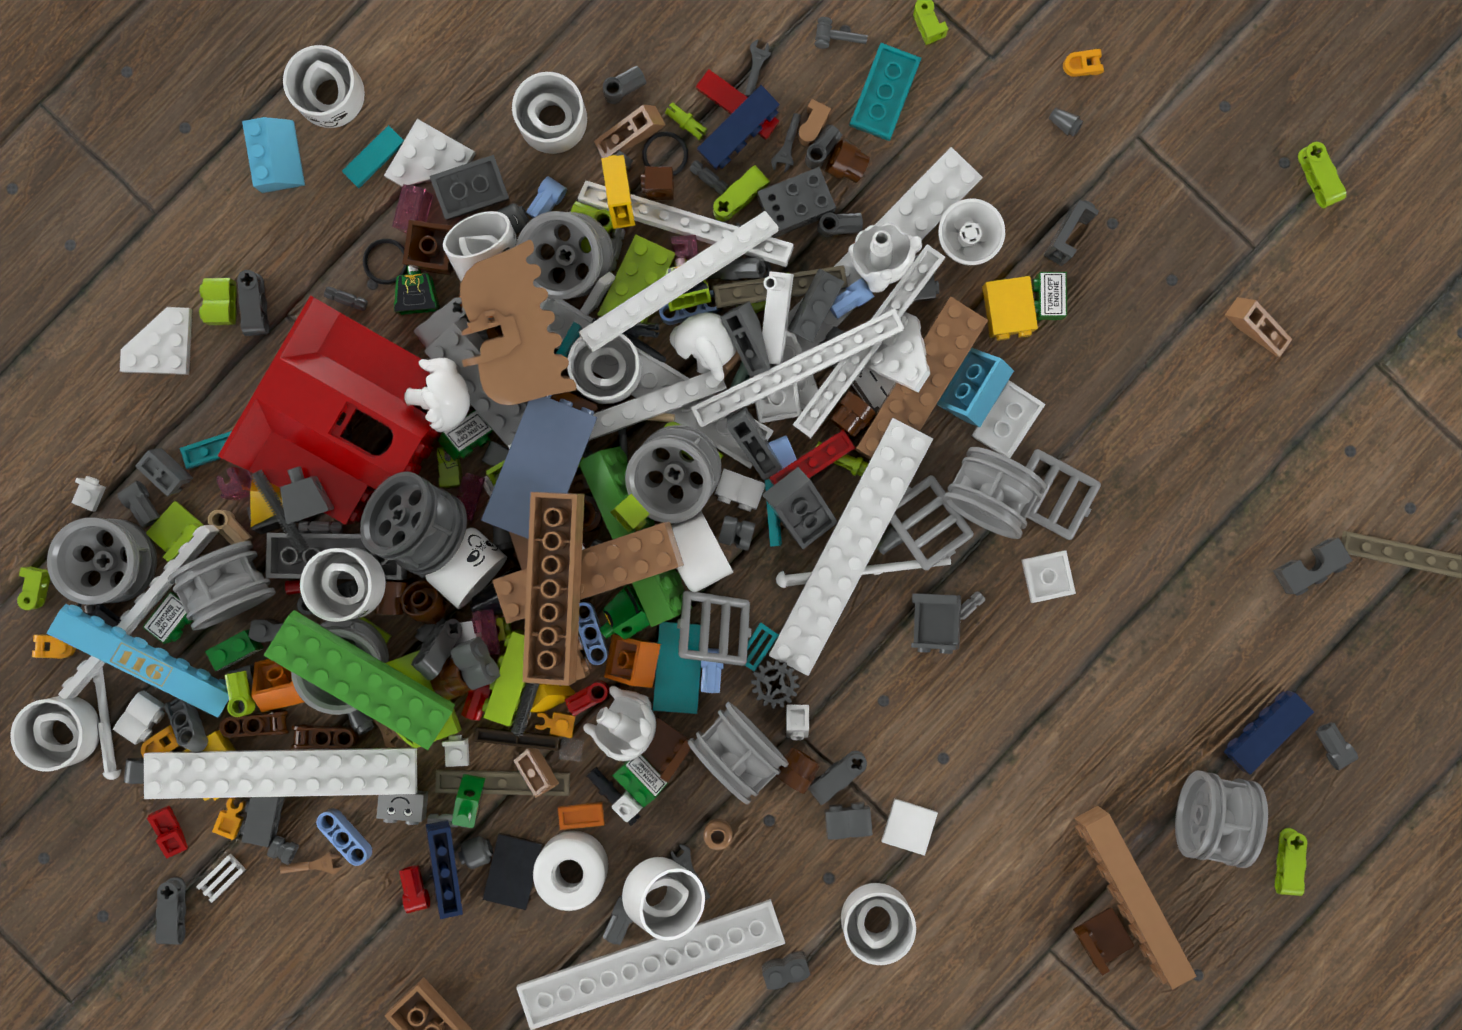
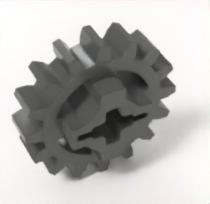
[751,659,799,708]

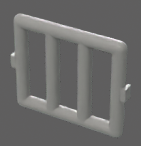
[1026,449,1101,540]
[890,475,974,570]
[677,591,752,666]

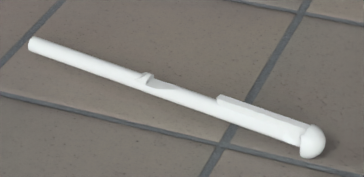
[776,557,951,588]
[84,605,121,780]

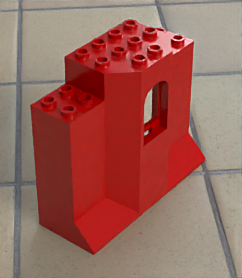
[218,295,442,525]

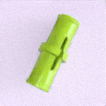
[665,102,708,141]

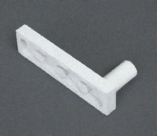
[762,271,794,364]

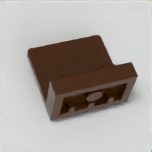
[641,717,691,782]
[1073,907,1134,976]

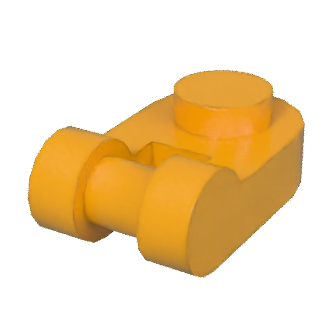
[1063,49,1104,77]
[32,634,76,659]
[141,725,180,758]

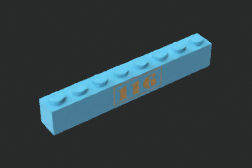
[46,604,229,717]

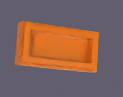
[558,802,605,830]

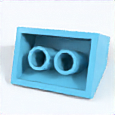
[242,117,305,193]
[937,348,1014,427]

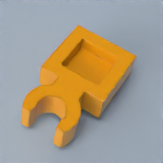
[535,711,576,738]
[212,797,246,840]

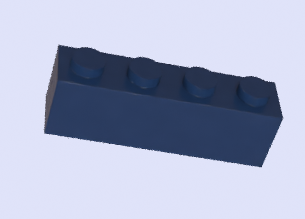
[697,85,780,170]
[1224,691,1314,774]
[425,820,463,919]

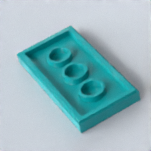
[849,43,921,141]
[653,622,701,714]

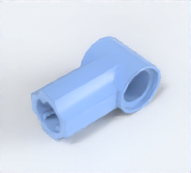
[526,176,567,218]
[830,278,875,319]
[701,648,723,693]

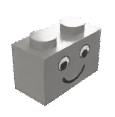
[377,790,428,825]

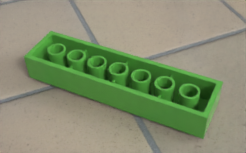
[579,446,692,627]
[264,610,455,750]

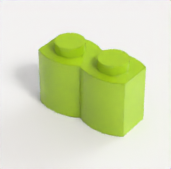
[199,278,237,325]

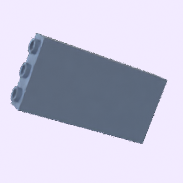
[481,395,597,539]

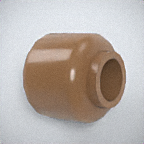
[703,819,732,850]

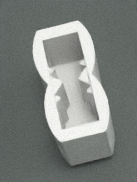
[714,469,765,512]
[113,691,165,745]

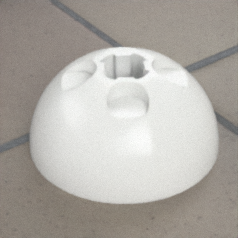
[938,199,1005,265]

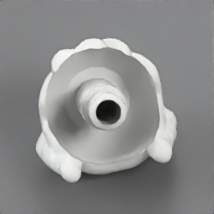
[848,222,922,293]
[670,312,737,381]
[404,358,470,432]
[583,686,656,761]

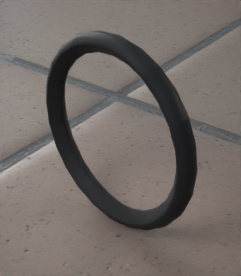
[642,131,688,176]
[363,239,407,285]
[626,335,666,362]

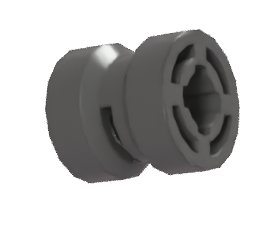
[267,836,299,865]

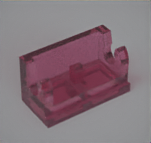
[392,184,433,234]
[671,235,698,261]
[217,467,252,500]

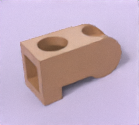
[798,99,831,147]

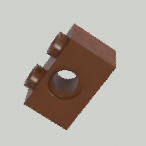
[641,166,674,200]

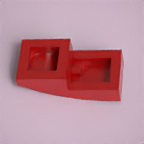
[147,805,188,859]

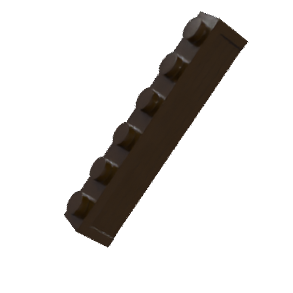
[474,726,561,751]

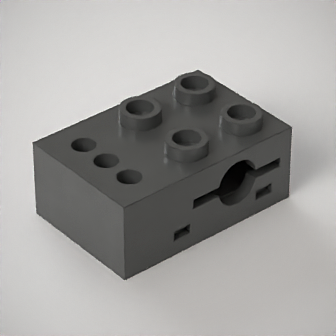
[430,155,510,221]
[757,167,836,238]
[762,467,838,549]

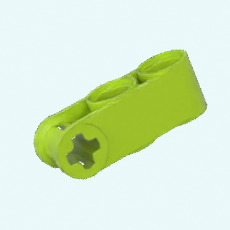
[1298,142,1346,208]
[713,165,770,222]
[1275,828,1307,896]

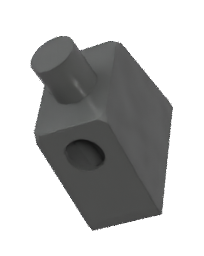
[280,466,334,524]

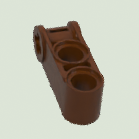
[219,710,289,738]
[291,724,359,749]

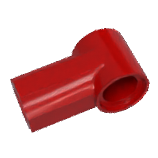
[565,680,609,716]
[461,684,493,721]
[399,865,431,913]

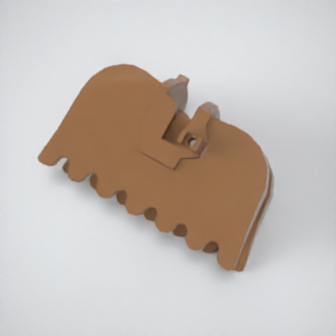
[460,240,576,405]

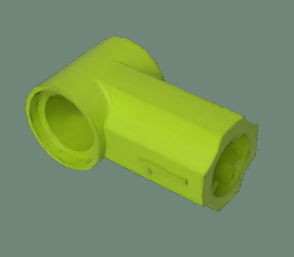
[571,201,613,233]
[225,671,255,717]

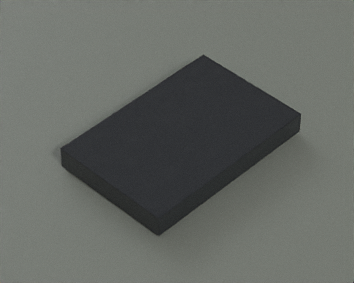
[483,833,543,910]

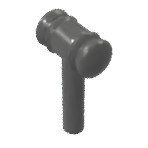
[814,17,868,49]

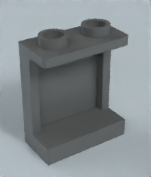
[1043,200,1099,266]
[911,593,961,654]

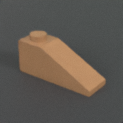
[594,105,666,158]
[1225,297,1292,357]

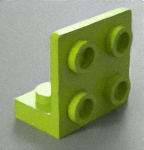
[146,501,204,562]

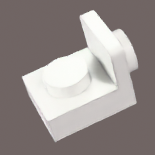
[72,476,106,512]
[786,705,809,740]
[442,734,469,767]
[612,790,643,822]

